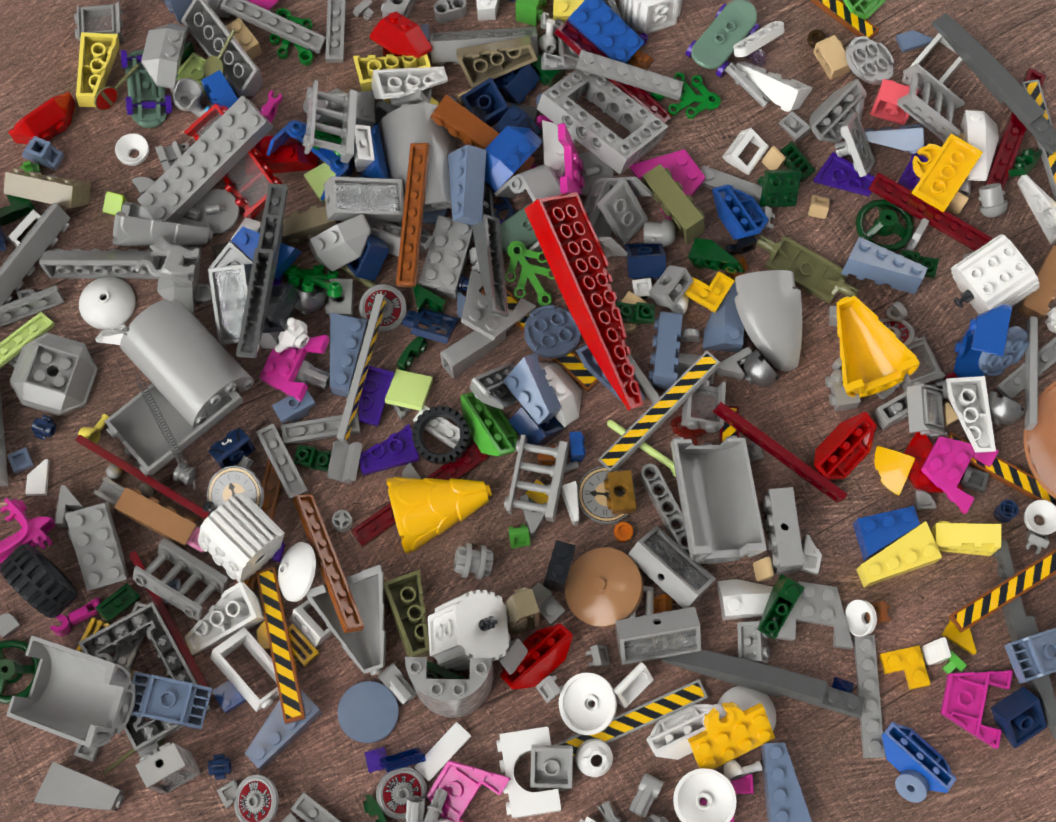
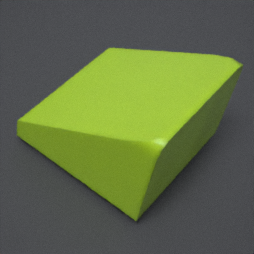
[103,191,126,216]

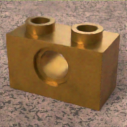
[604,470,636,515]

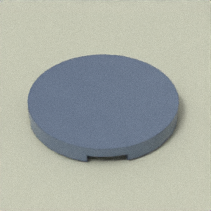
[524,305,581,358]
[979,326,1029,376]
[337,681,399,743]

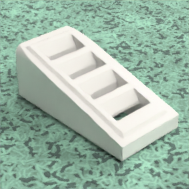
[561,481,579,526]
[921,637,951,666]

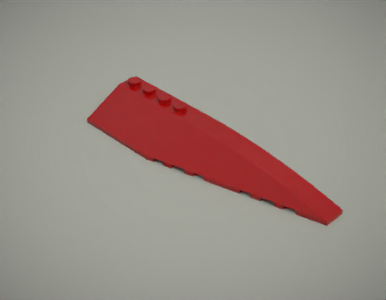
[524,192,643,411]

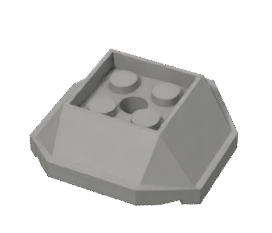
[10,333,98,416]

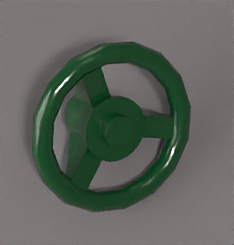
[855,199,914,251]
[0,639,40,704]

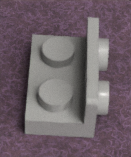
[737,621,770,664]

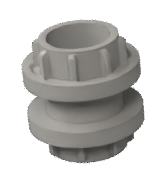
[454,543,493,580]

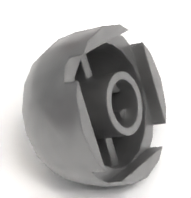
[294,282,327,315]
[744,349,780,387]
[988,391,1026,427]

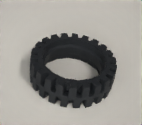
[412,406,470,465]

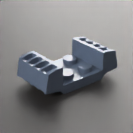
[1004,628,1056,684]
[131,672,212,730]

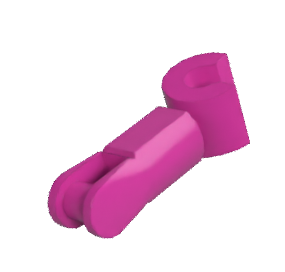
[50,598,102,637]

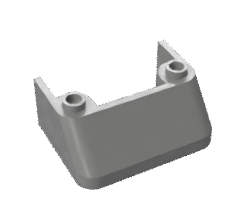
[494,165,563,255]
[584,176,653,256]

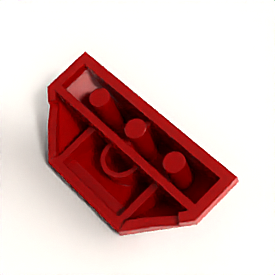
[370,11,432,58]
[8,91,75,144]
[245,136,319,176]
[814,412,877,480]
[500,623,573,690]

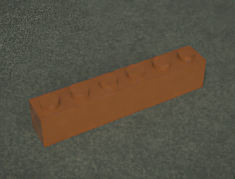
[430,95,535,178]

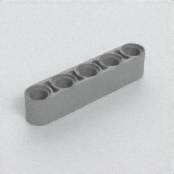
[640,463,689,553]

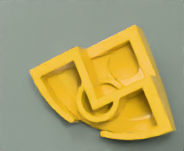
[874,446,915,496]

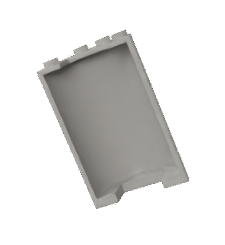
[379,101,457,224]
[120,298,254,428]
[104,384,244,477]
[670,435,767,564]
[6,635,135,748]
[405,657,494,718]

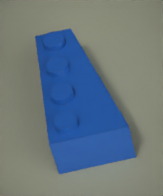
[201,70,239,117]

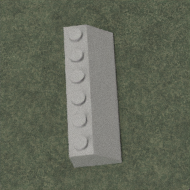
[181,0,263,97]
[430,27,538,65]
[0,202,70,306]
[39,249,161,279]

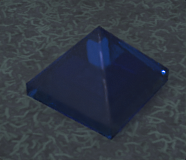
[832,677,854,693]

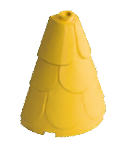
[837,295,920,398]
[386,477,492,554]

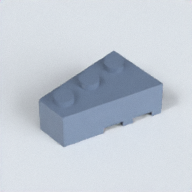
[503,352,562,425]

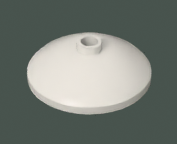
[79,277,136,330]
[278,542,316,602]
[559,673,617,735]
[717,686,776,731]
[673,768,736,822]

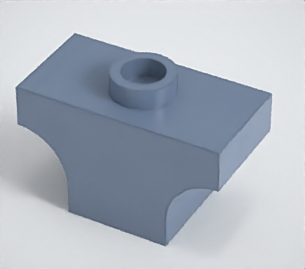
[22,136,65,170]
[272,390,316,423]

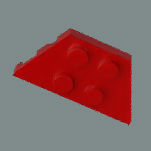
[903,432,963,494]

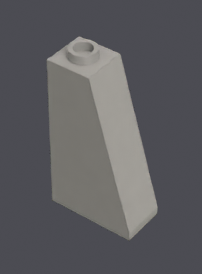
[440,331,506,379]
[34,762,125,811]

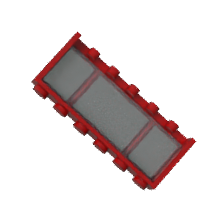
[184,103,282,220]

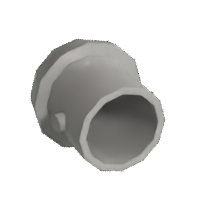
[978,183,1008,218]
[644,218,676,247]

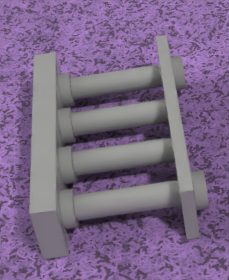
[897,63,965,142]
[303,80,357,164]
[504,435,569,522]
[133,538,229,621]

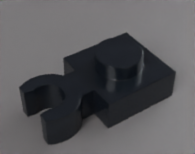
[725,235,757,256]

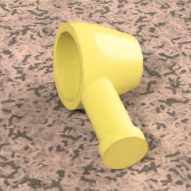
[78,414,109,444]

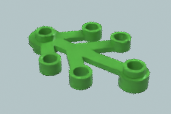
[505,241,555,306]

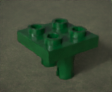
[758,169,802,208]

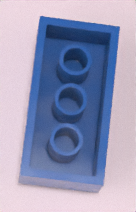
[567,0,645,63]

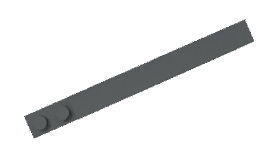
[932,13,1056,156]
[472,181,509,317]
[236,183,289,358]
[993,539,1056,739]
[662,650,865,719]

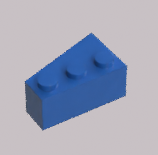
[231,227,302,280]
[853,506,920,561]

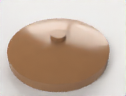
[565,547,644,628]

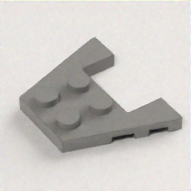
[541,12,579,70]
[461,270,536,341]
[775,581,853,650]

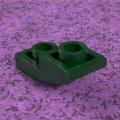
[1008,148,1042,177]
[900,250,939,279]
[615,302,655,324]
[397,336,428,371]
[293,445,331,472]
[363,794,388,822]

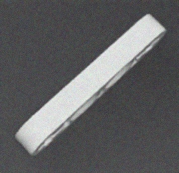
[733,21,785,57]

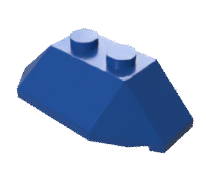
[361,124,389,179]
[484,126,543,192]
[712,184,769,240]
[882,722,956,793]

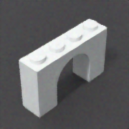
[496,726,561,819]

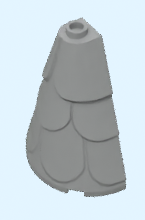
[113,201,213,246]
[306,565,386,675]

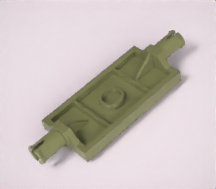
[756,235,859,304]

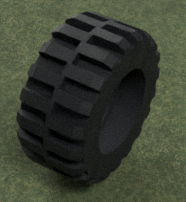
[0,543,78,618]

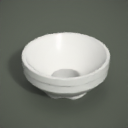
[115,134,149,166]
[1024,500,1056,536]
[845,600,877,637]
[576,739,613,777]

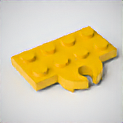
[911,134,983,213]
[687,701,775,770]

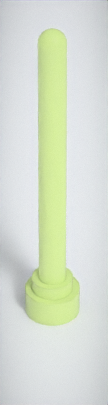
[607,420,676,477]

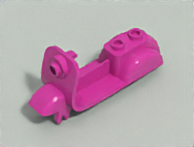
[0,498,56,564]

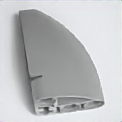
[735,270,802,372]

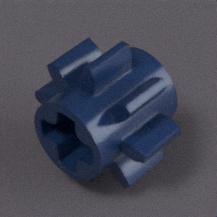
[32,415,56,440]
[208,754,231,780]

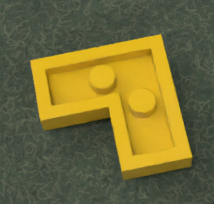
[684,271,735,313]
[879,646,931,690]

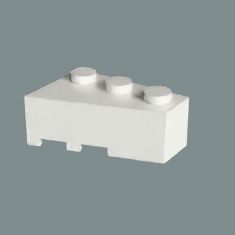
[542,120,576,180]

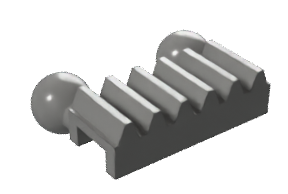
[94,464,155,506]

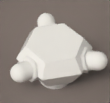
[275,317,309,353]

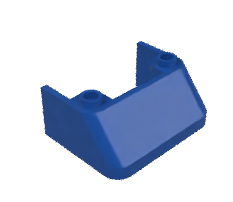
[266,120,355,201]
[953,304,1012,378]

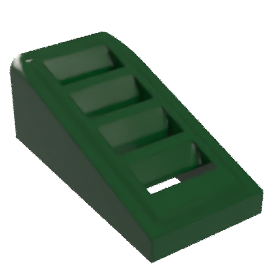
[780,141,815,183]

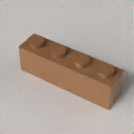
[1017,245,1056,320]
[114,487,197,548]

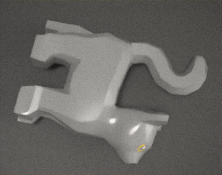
[135,237,200,287]

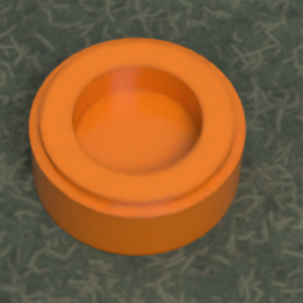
[614,522,634,543]

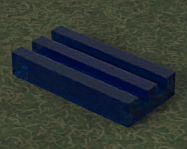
[379,748,426,772]

